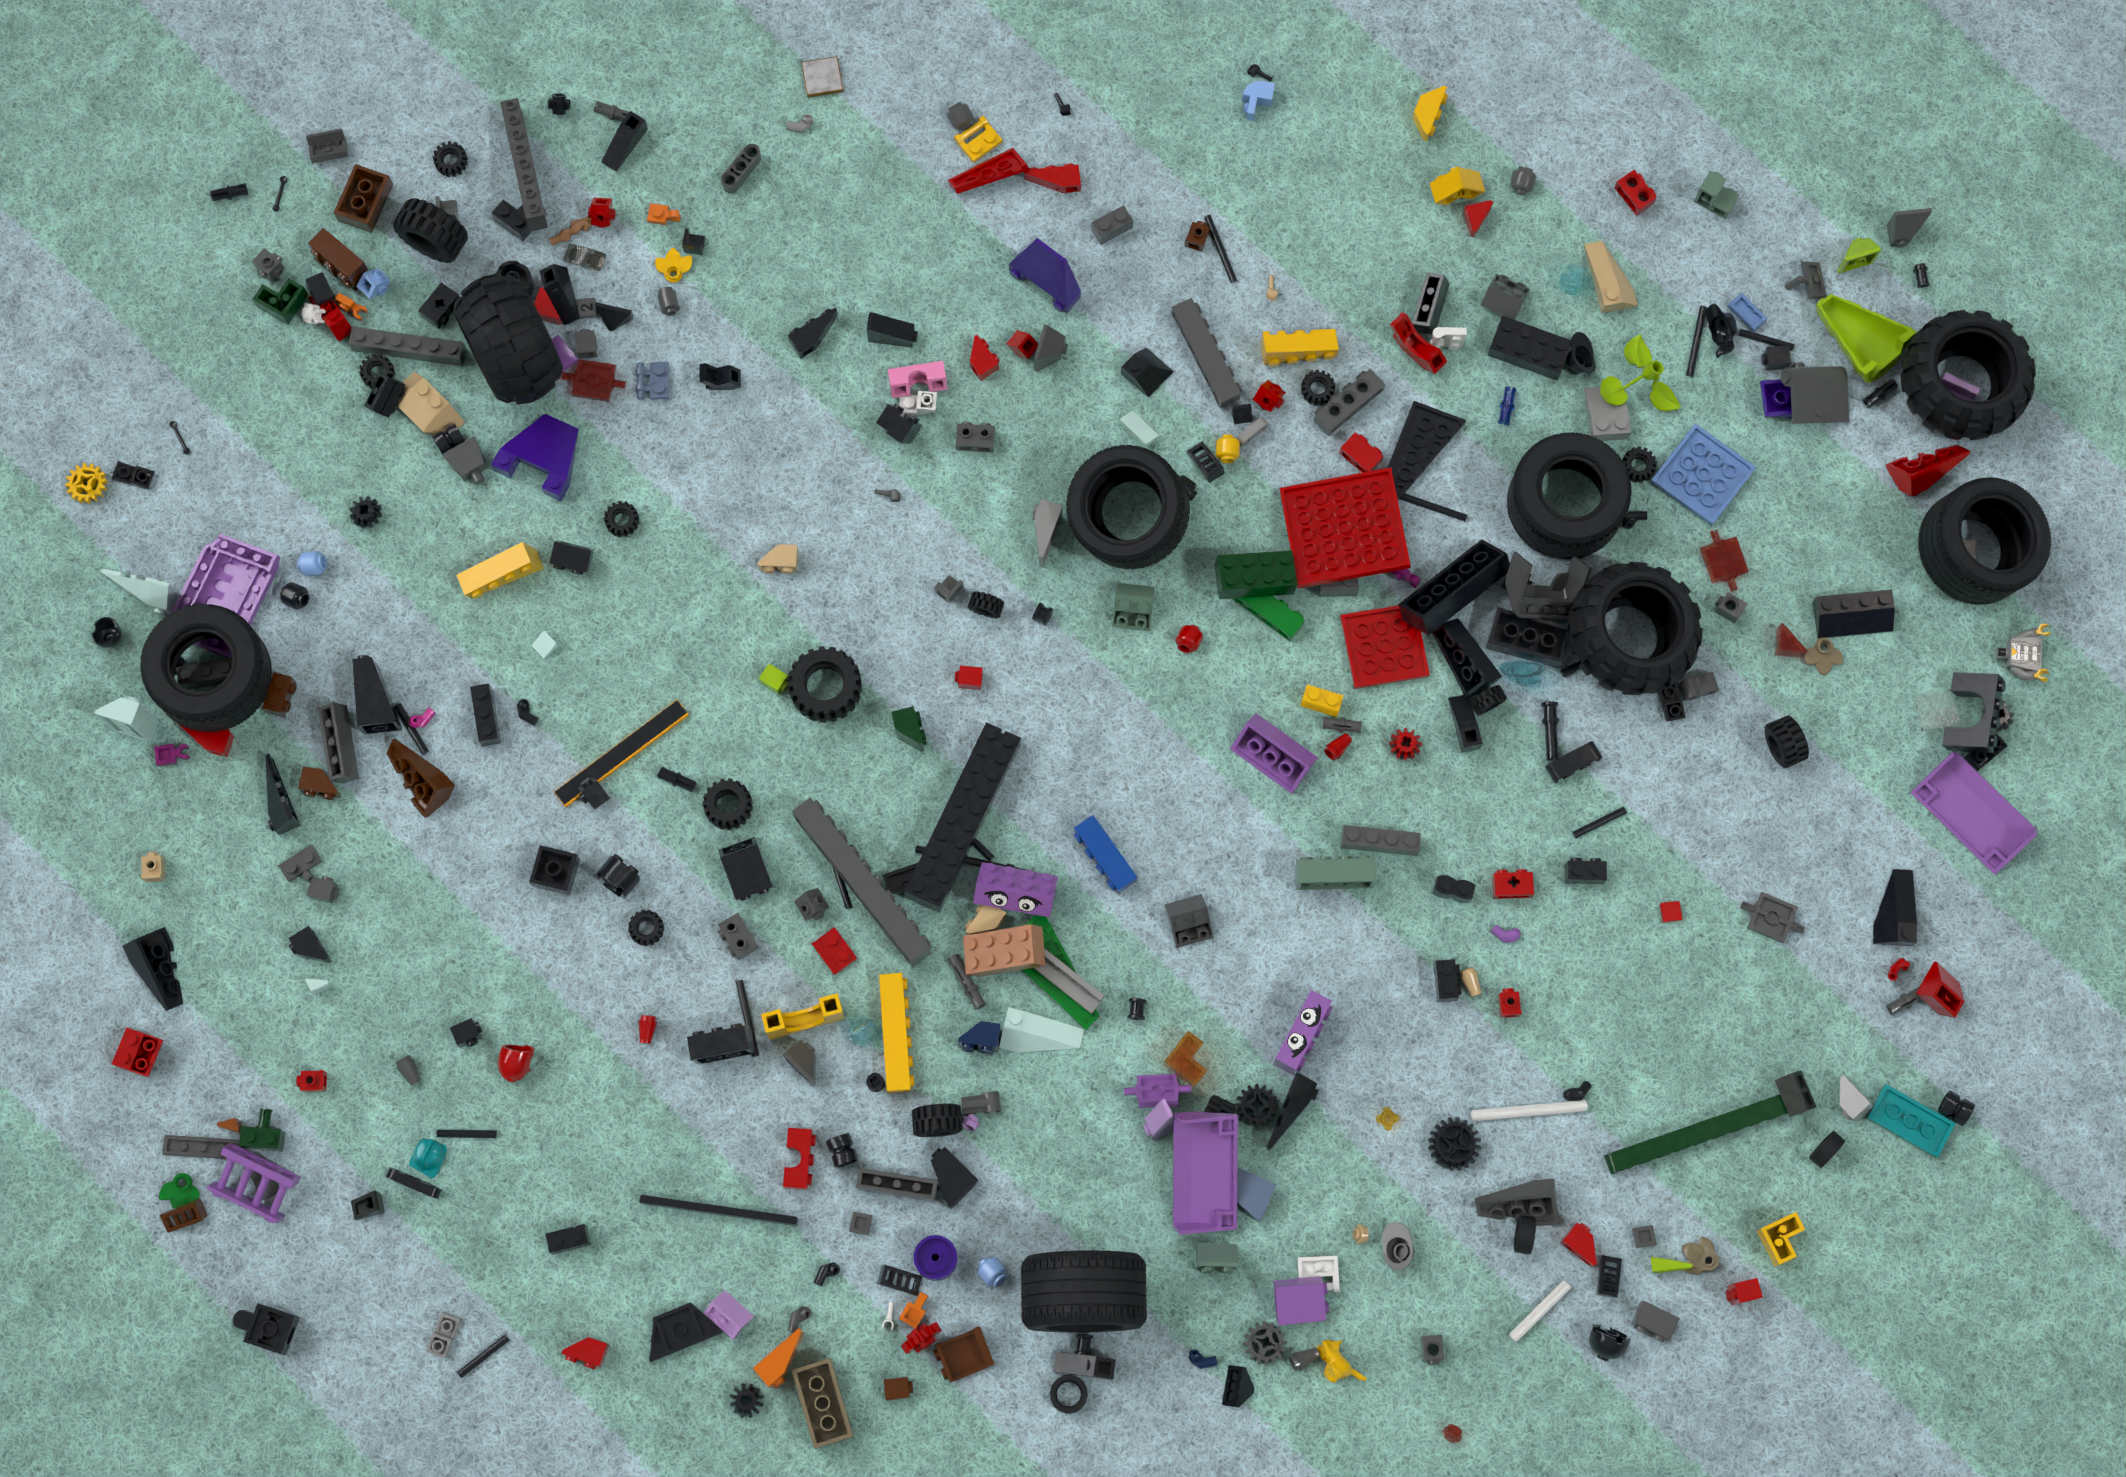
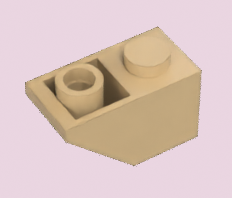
[758,544,798,574]
[965,905,1007,935]

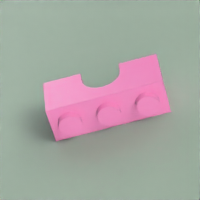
[888,361,948,398]

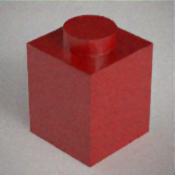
[1006,330,1038,359]
[955,665,983,690]

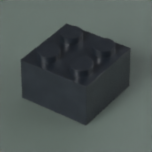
[529,845,580,896]

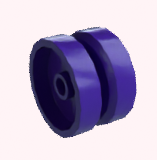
[913,1235,958,1281]

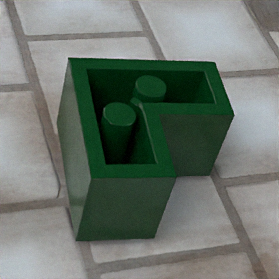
[252,278,309,325]

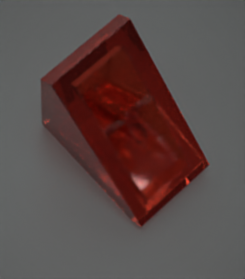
[1775,623,1808,658]

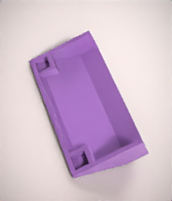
[1911,750,2039,874]
[1173,1112,1238,1235]

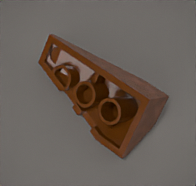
[386,739,455,818]

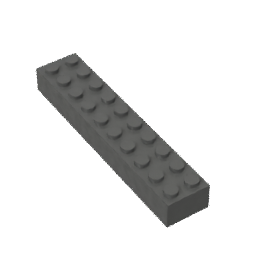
[792,797,931,968]

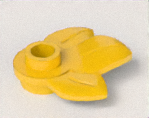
[655,248,692,283]

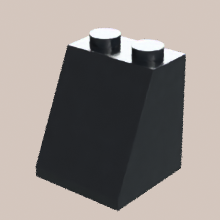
[718,837,772,901]

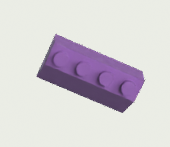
[1230,713,1318,794]

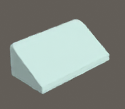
[1119,410,1159,448]

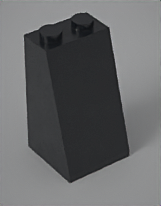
[352,655,402,735]

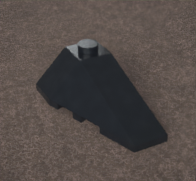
[265,754,301,835]
[122,927,183,1011]
[1266,1072,1319,1151]

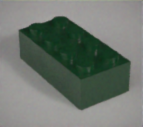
[1214,550,1297,599]

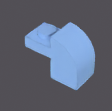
[1242,81,1275,121]

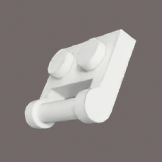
[1429,327,1467,350]
[1297,1256,1340,1292]

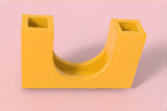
[761,993,845,1040]

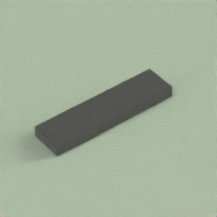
[162,1135,244,1159]

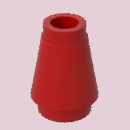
[1324,733,1352,760]
[638,1015,658,1044]

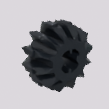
[349,496,382,528]
[730,1384,764,1418]

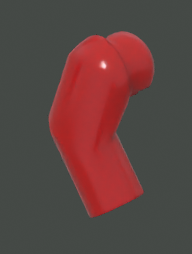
[1888,958,1910,981]

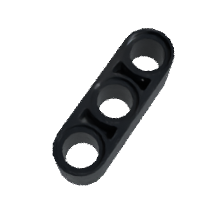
[1545,741,1603,784]

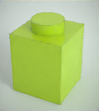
[758,663,789,695]

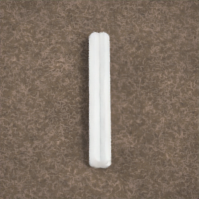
[1509,1281,1571,1342]

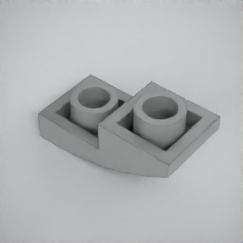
[426,1312,462,1358]

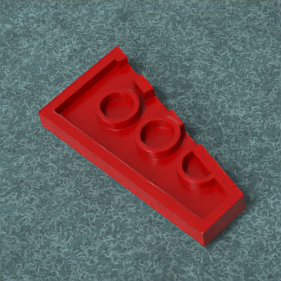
[948,148,1029,194]

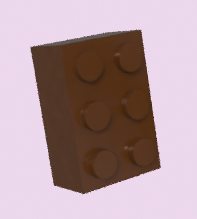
[333,164,393,233]
[308,228,368,291]

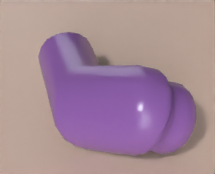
[1490,925,1521,943]

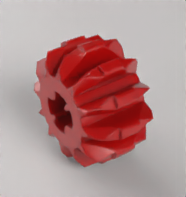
[1389,728,1422,761]

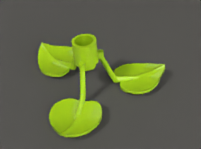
[1600,334,1681,411]

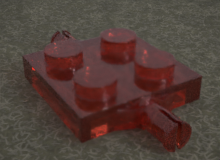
[562,359,626,402]
[1700,530,1749,592]

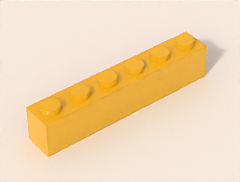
[879,973,914,1094]

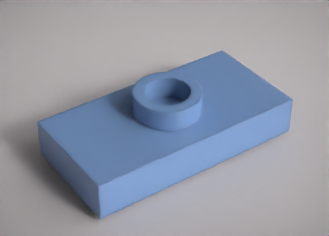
[1727,293,1768,332]

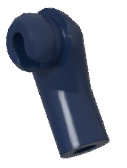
[1188,1349,1217,1369]

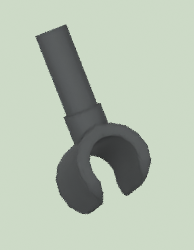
[874,489,900,502]

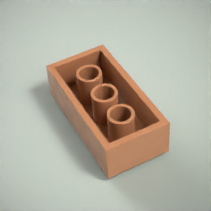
[963,924,1045,977]

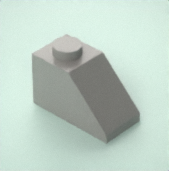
[1839,1075,1874,1122]

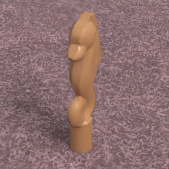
[549,217,592,246]

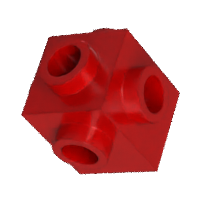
[588,197,616,228]
[1252,380,1286,412]

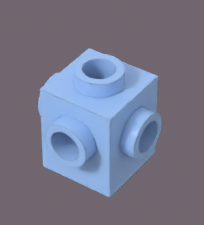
[356,268,391,299]

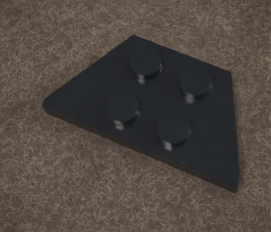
[649,1302,723,1362]

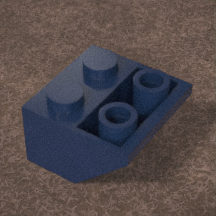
[958,1021,1001,1055]

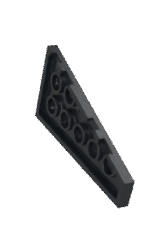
[1387,401,1466,501]

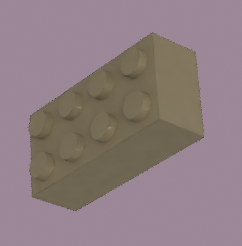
[792,1358,854,1449]

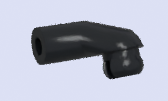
[1622,511,1647,529]
[1563,1081,1592,1101]

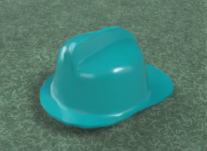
[409,1138,447,1179]

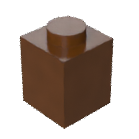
[884,1377,914,1401]

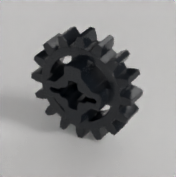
[1236,1084,1279,1127]

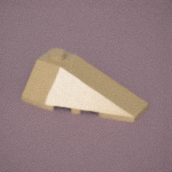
[1584,241,1638,313]

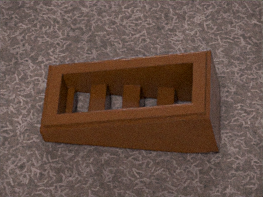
[160,1198,207,1233]

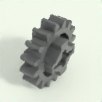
[1243,1321,1287,1365]

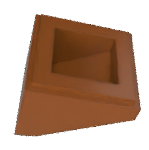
[217,1118,242,1134]

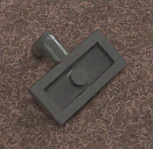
[1785,261,1827,299]
[278,845,323,883]

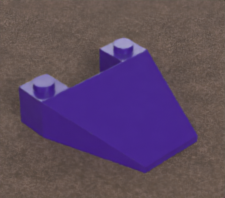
[1009,238,1081,313]
[491,414,579,502]

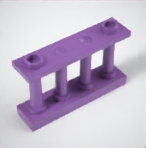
[207,1143,301,1223]

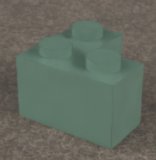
[1693,170,1739,219]

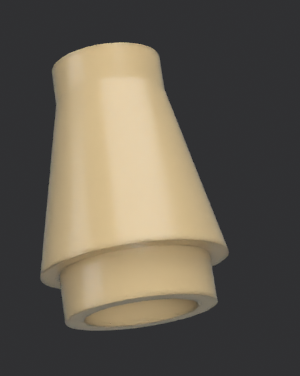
[1459,967,1482,997]

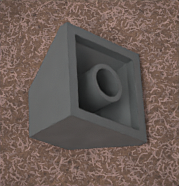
[1886,208,1932,248]
[1034,324,1068,372]
[783,1041,816,1087]

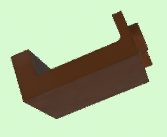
[933,1326,995,1383]

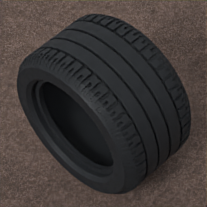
[1507,432,1632,560]
[1066,445,1190,569]
[1918,477,2052,605]
[140,604,272,732]
[1021,1250,1147,1333]

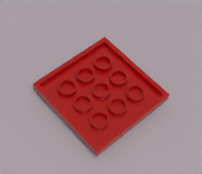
[1340,605,1430,689]

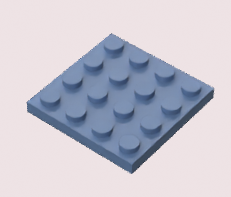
[1650,423,1756,526]

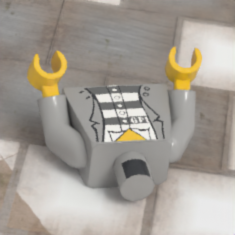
[1995,623,2051,683]

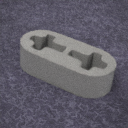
[1236,417,1269,447]

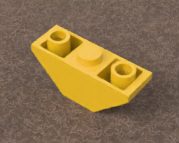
[1413,86,1448,141]

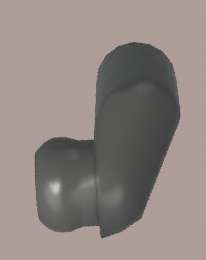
[787,1307,812,1332]

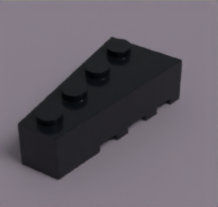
[1432,618,1502,698]

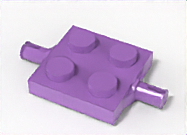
[1124,1074,1191,1108]

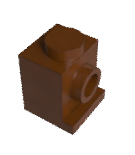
[1185,221,1210,252]

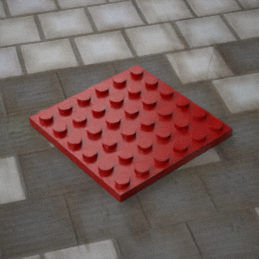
[1279,467,1411,589]

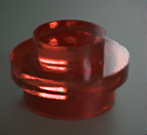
[1442,1424,1462,1443]

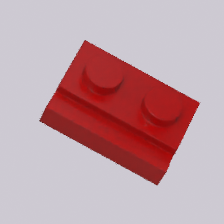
[812,927,857,975]

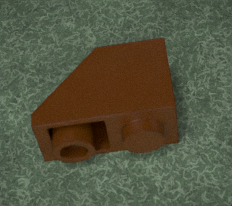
[298,767,341,800]

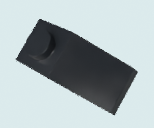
[289,926,331,963]

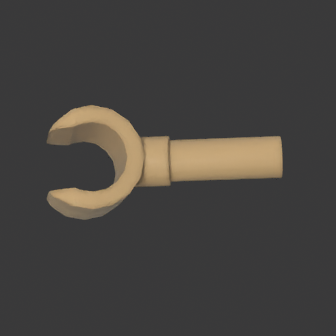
[1266,275,1278,301]

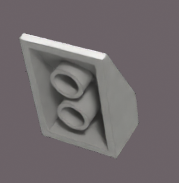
[1584,387,1631,441]
[1032,499,1063,568]

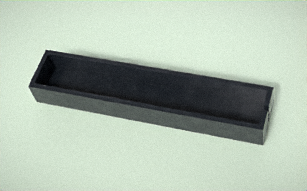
[904,722,1021,913]

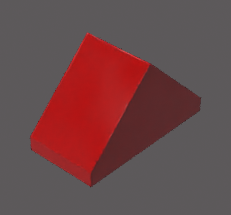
[1463,200,1494,238]
[534,287,562,325]

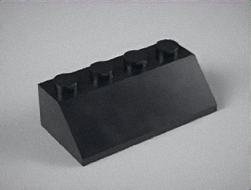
[1812,589,1895,639]

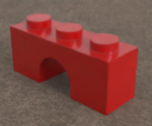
[783,1128,816,1190]

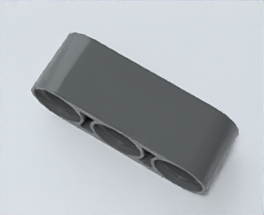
[721,144,761,193]

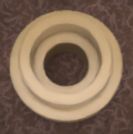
[1353,1224,1369,1244]

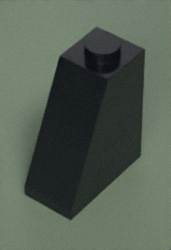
[867,312,918,348]
[931,1147,979,1210]

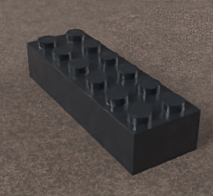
[1398,539,1510,635]

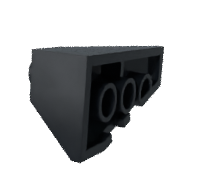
[1873,869,1917,947]

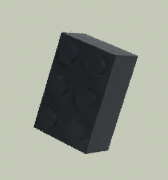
[687,1023,756,1064]

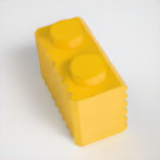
[1300,684,1343,717]

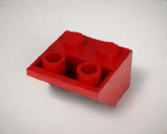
[1916,961,1965,1018]
[111,1027,164,1077]

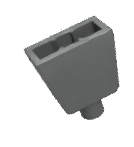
[443,437,487,485]

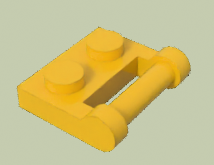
[953,116,1003,163]

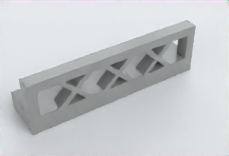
[1033,948,1104,1015]

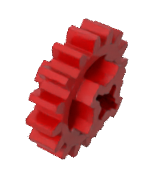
[901,1322,942,1355]

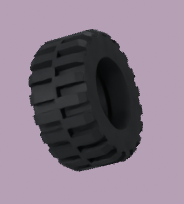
[393,198,468,263]
[788,646,862,723]

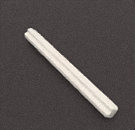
[1471,1100,1588,1121]

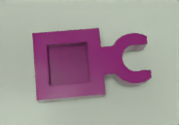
[1390,569,1421,588]
[154,744,190,767]

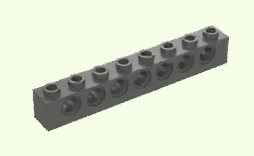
[500,98,548,232]

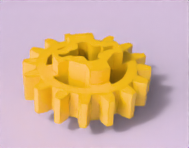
[65,463,108,504]

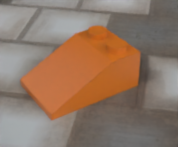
[753,1328,804,1389]

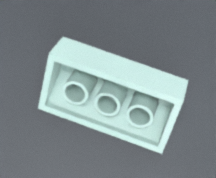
[95,697,159,742]

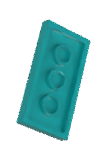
[1866,1084,1956,1158]

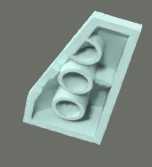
[101,569,178,616]
[999,1007,1084,1053]

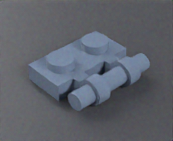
[635,362,669,400]

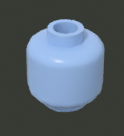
[297,551,327,576]
[978,1257,1007,1287]

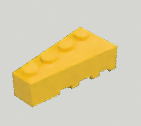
[1261,329,1339,367]
[456,542,544,599]

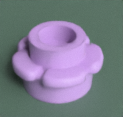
[962,1114,980,1132]

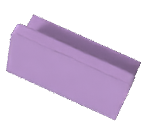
[1941,372,1980,401]
[704,1290,753,1340]

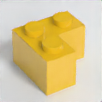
[1429,167,1485,205]
[1756,1212,1805,1267]

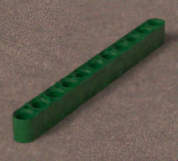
[1604,1094,1788,1174]

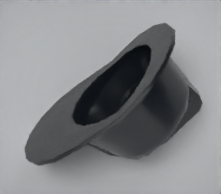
[1566,332,1596,375]

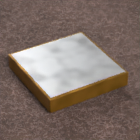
[801,56,843,98]

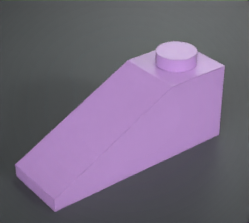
[1143,1099,1173,1141]

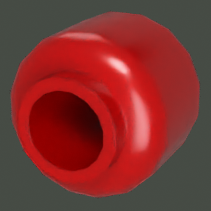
[1175,625,1203,654]

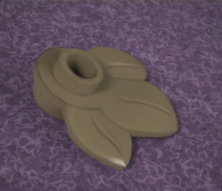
[1804,638,1843,676]
[1682,1237,1719,1275]

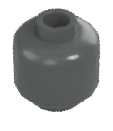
[947,102,974,131]
[1510,167,1536,195]

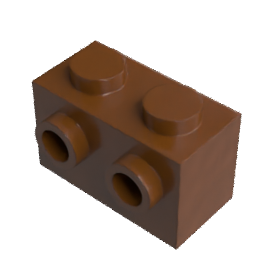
[262,672,297,718]

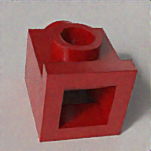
[1498,988,1522,1018]
[296,1070,327,1092]

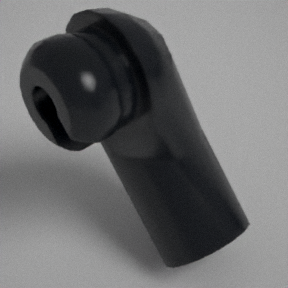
[517,699,539,726]
[813,1263,840,1287]

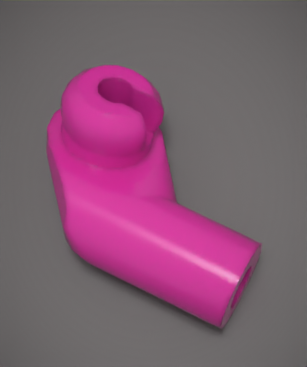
[409,708,436,728]

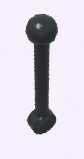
[272,176,287,212]
[169,421,190,455]

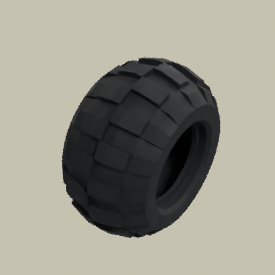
[453,273,563,405]
[1900,310,2036,441]
[1568,562,1703,695]

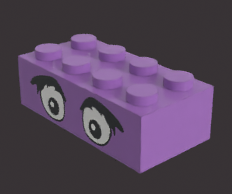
[973,862,1058,917]
[1273,990,1333,1075]

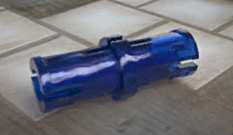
[1498,386,1517,426]

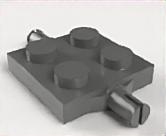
[1740,892,1805,943]

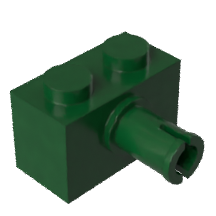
[239,1108,286,1152]

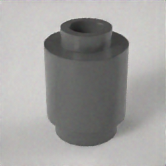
[657,287,680,316]

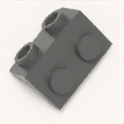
[306,128,348,164]

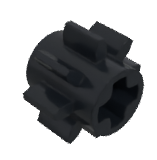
[548,93,570,115]

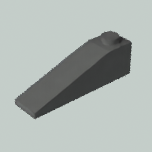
[1475,1179,1560,1226]

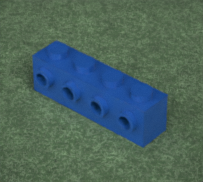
[1073,815,1138,894]

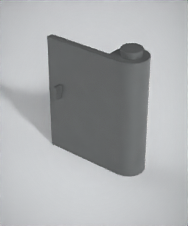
[1780,366,1849,424]

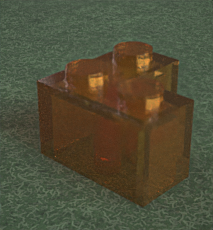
[1163,1031,1207,1088]

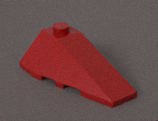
[1886,445,1970,496]

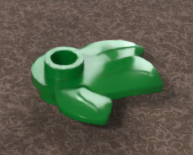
[159,1173,200,1209]

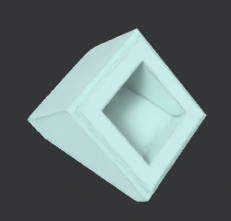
[531,631,558,659]
[305,979,332,995]

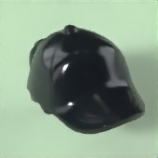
[1705,303,1737,358]

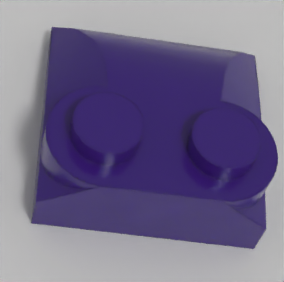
[1760,379,1792,419]

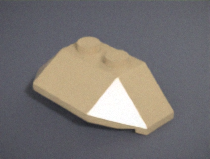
[398,371,465,434]

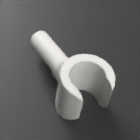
[882,1302,894,1330]

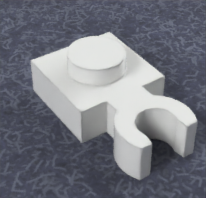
[301,303,326,324]

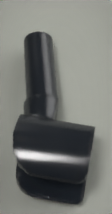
[1247,64,1273,82]
[1054,93,1071,116]

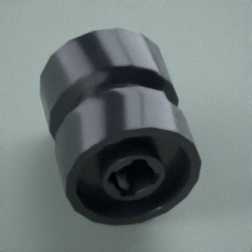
[431,423,465,457]
[1937,1090,1975,1126]
[826,1133,859,1168]

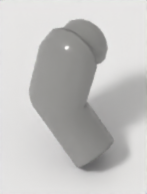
[786,114,813,133]

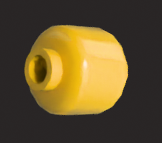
[1216,434,1240,464]

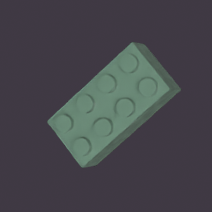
[1294,855,1376,890]

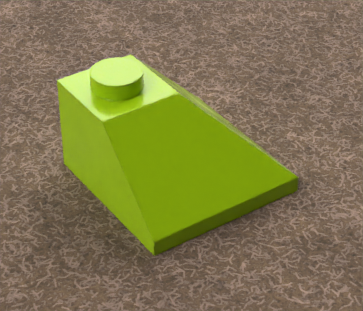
[1837,237,1881,274]

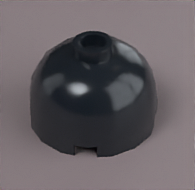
[1589,1324,1631,1361]

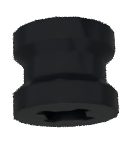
[1032,602,1054,626]

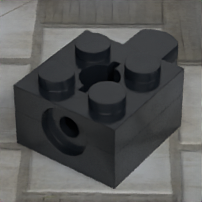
[233,1303,300,1356]

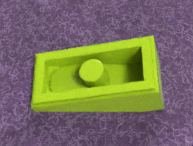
[1650,1257,1693,1274]

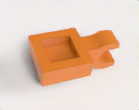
[647,203,681,225]
[335,293,368,321]
[899,1292,928,1328]

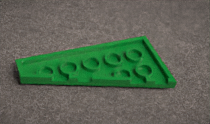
[1022,915,1100,1030]

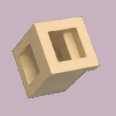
[141,852,165,882]

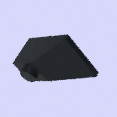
[1121,347,1174,398]

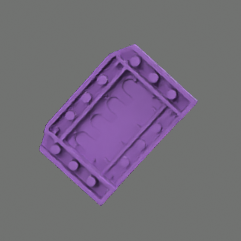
[171,533,280,658]

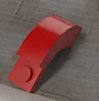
[1389,312,1447,374]

